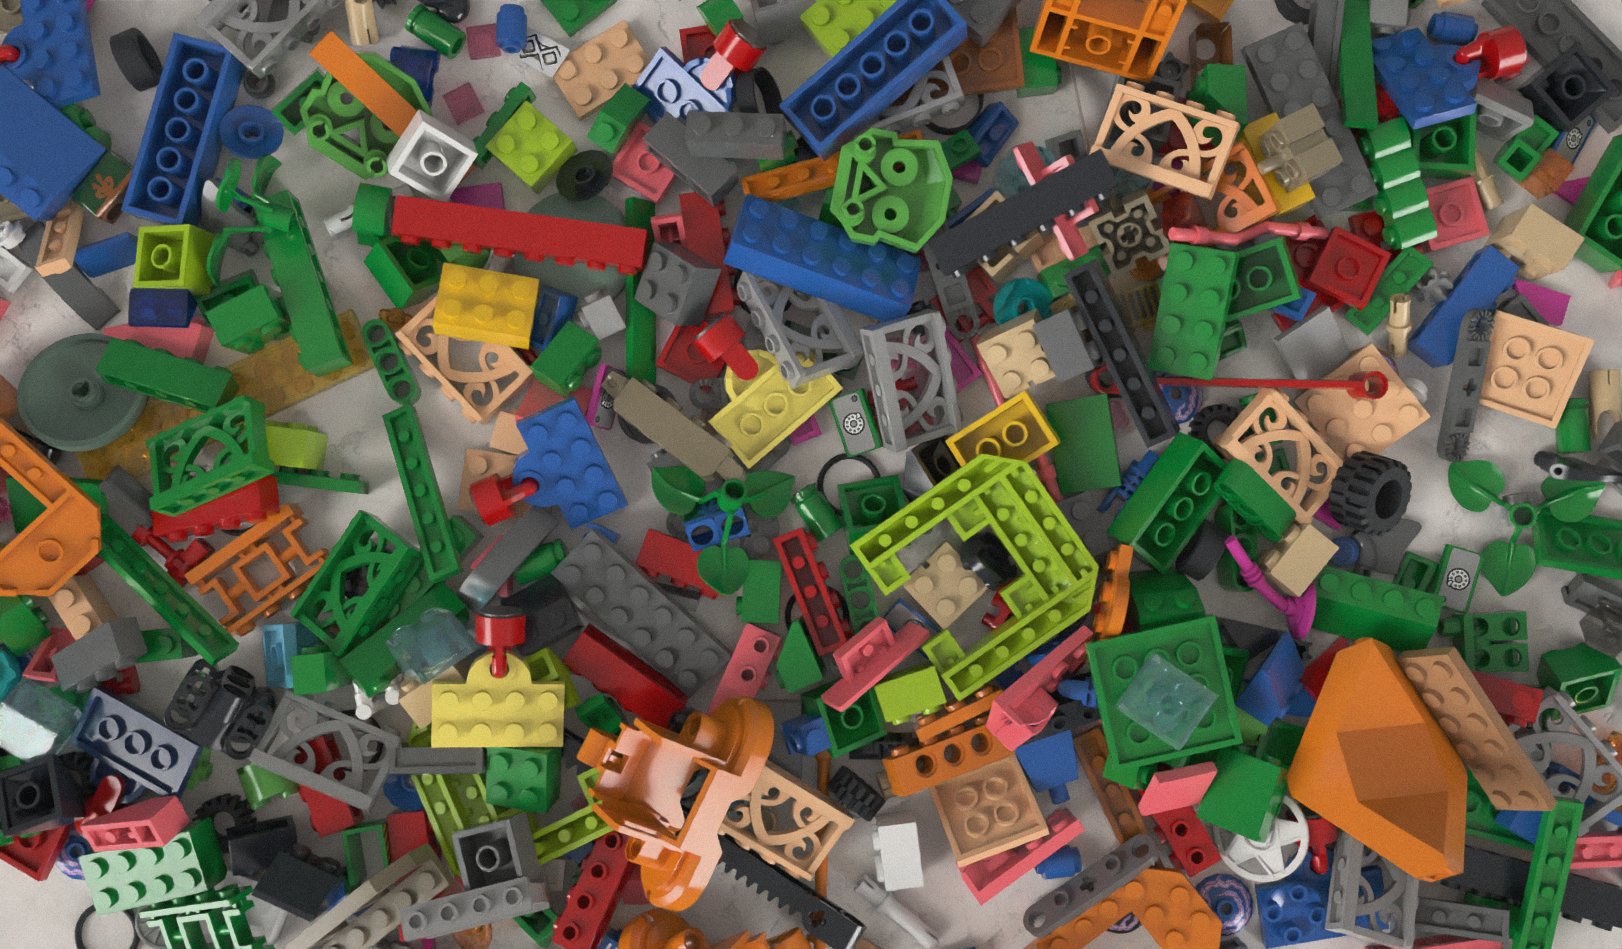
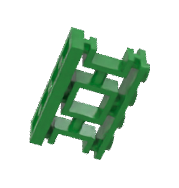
[139,883,275,949]

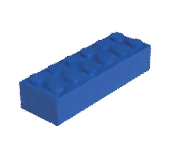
[779,0,968,162]
[121,32,246,227]
[723,194,922,322]

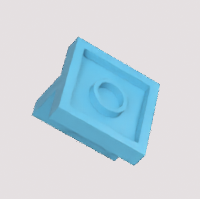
[261,622,319,688]

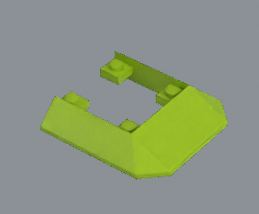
[850,453,1099,701]
[407,647,613,876]

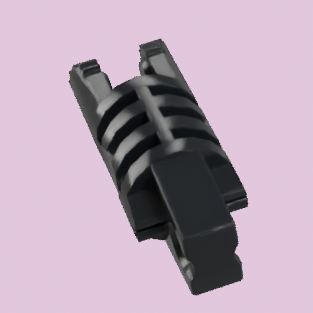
[849,732,919,760]

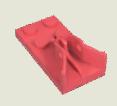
[986,625,1093,751]
[956,808,1085,906]

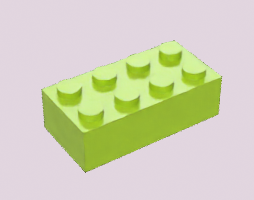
[799,0,898,60]

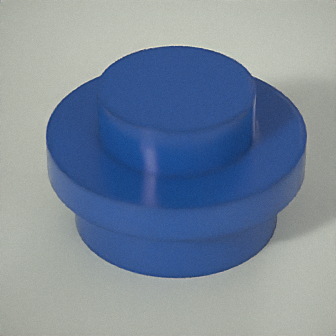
[1329,536,1359,567]

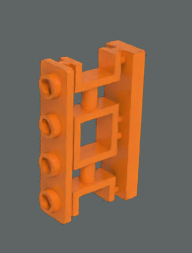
[184,503,330,637]

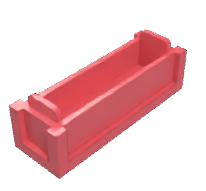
[1570,827,1622,869]

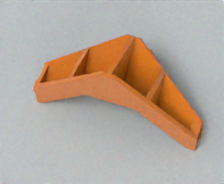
[1286,637,1468,882]

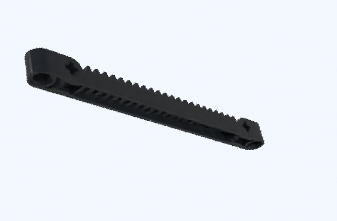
[561,726,867,949]

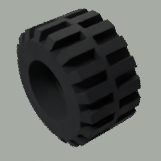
[1328,451,1412,536]

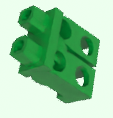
[1437,610,1529,672]

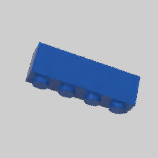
[1407,245,1520,368]

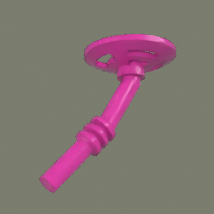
[1224,536,1316,640]

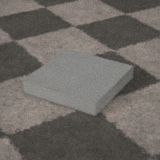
[1273,305,1352,391]

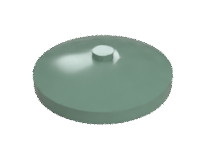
[514,192,626,313]
[17,333,149,451]

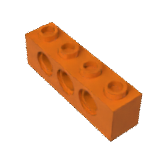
[882,713,1015,797]

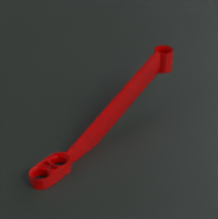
[1090,365,1389,400]

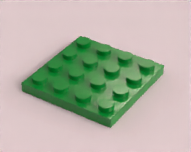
[1084,614,1243,772]

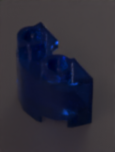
[390,45,441,109]

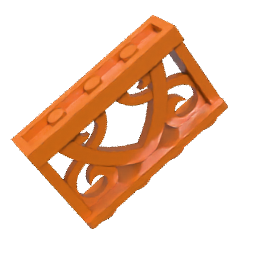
[1146,140,1283,271]

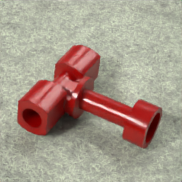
[131,525,215,588]

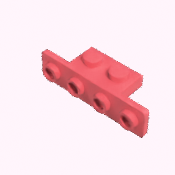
[1013,141,1100,261]
[821,616,931,712]

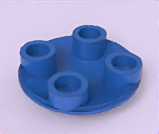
[1261,880,1327,944]

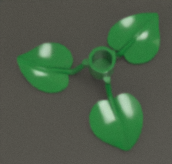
[206,154,297,287]
[1448,460,1606,596]
[651,466,795,596]

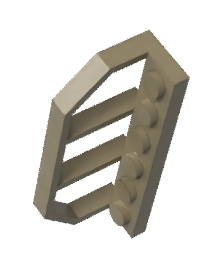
[282,843,455,949]

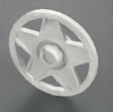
[1213,794,1309,882]

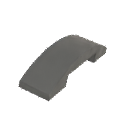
[18,221,121,331]
[455,506,561,615]

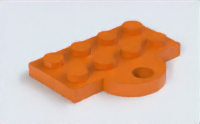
[1085,544,1134,671]

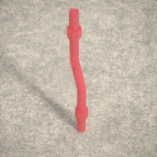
[1168,221,1329,246]
[970,334,1063,503]

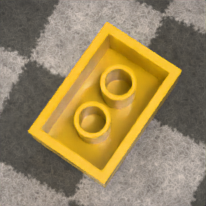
[1230,112,1315,221]
[433,262,539,350]
[945,389,1061,467]

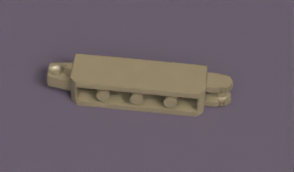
[601,371,747,483]

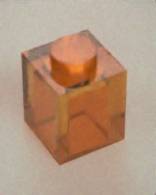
[1514,148,1575,199]

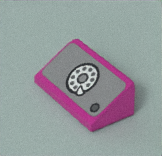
[586,363,626,430]

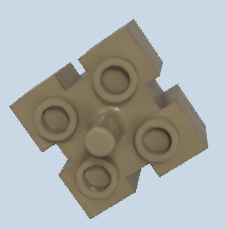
[1257,103,1344,193]
[1086,187,1170,278]

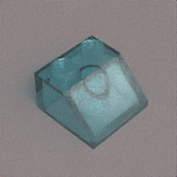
[385,607,480,684]
[0,676,82,763]

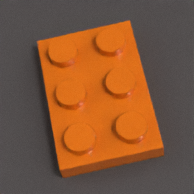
[912,682,1003,742]

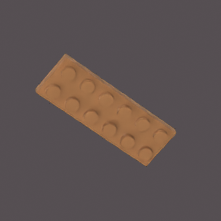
[1397,646,1557,811]

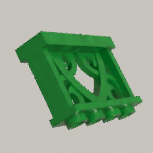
[145,395,275,517]
[290,510,424,657]

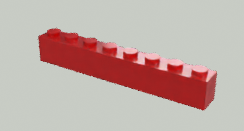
[391,195,650,276]

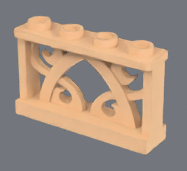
[1089,81,1241,200]
[395,296,535,425]
[1211,388,1346,524]
[717,759,855,881]

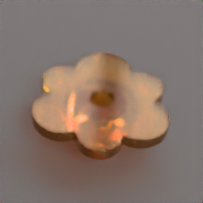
[378,308,413,331]

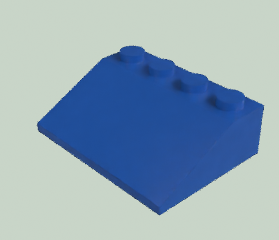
[0,65,108,221]

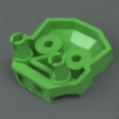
[300,51,433,180]
[830,127,953,253]

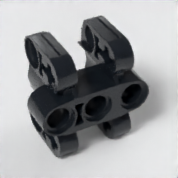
[164,659,277,760]

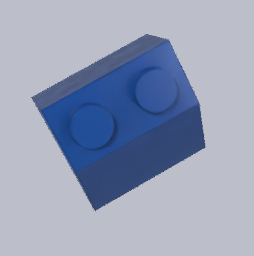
[1235,631,1305,726]

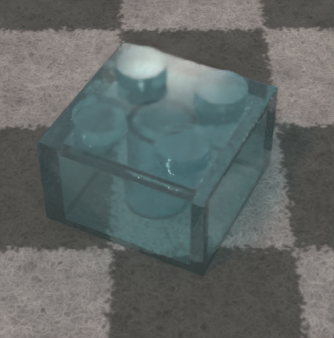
[1115,652,1218,752]

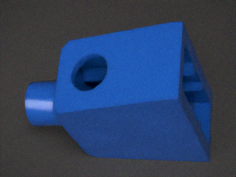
[1015,729,1078,804]

